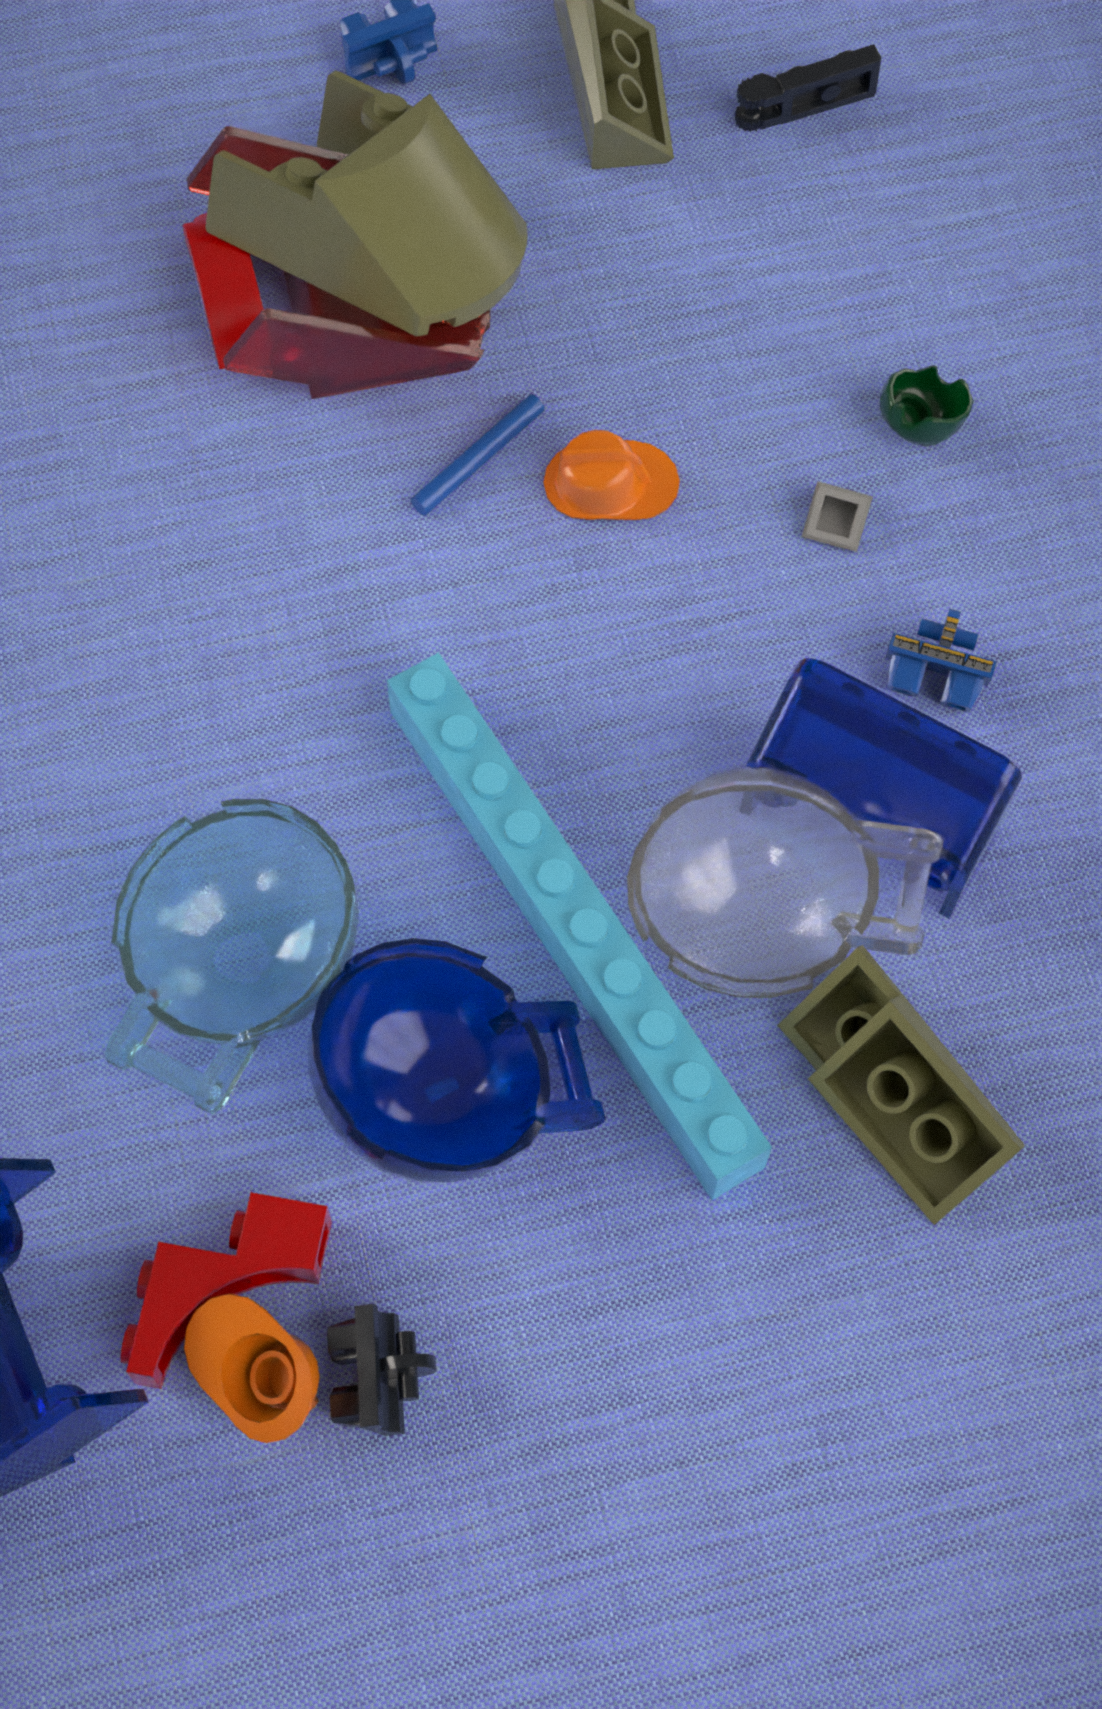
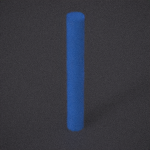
[410,394,545,516]

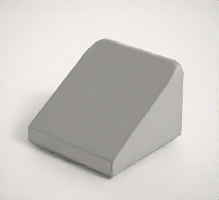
[801,481,873,552]

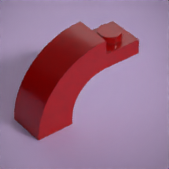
[182,213,274,370]

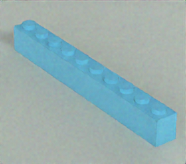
[387,652,772,1200]

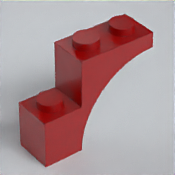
[120,1192,332,1389]

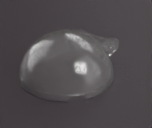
[627,767,943,998]

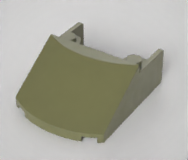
[205,70,528,336]

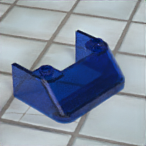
[737,658,1022,919]

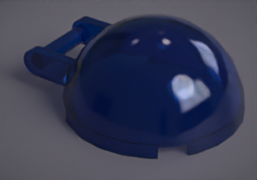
[307,938,606,1183]

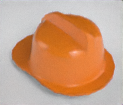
[543,430,680,520]
[184,1294,320,1443]

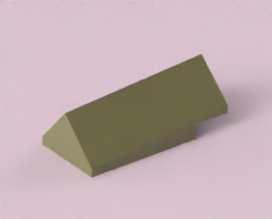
[554,0,674,169]
[777,945,1025,1225]

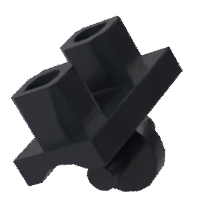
[327,1304,437,1436]

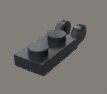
[735,44,881,132]

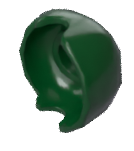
[880,365,974,447]

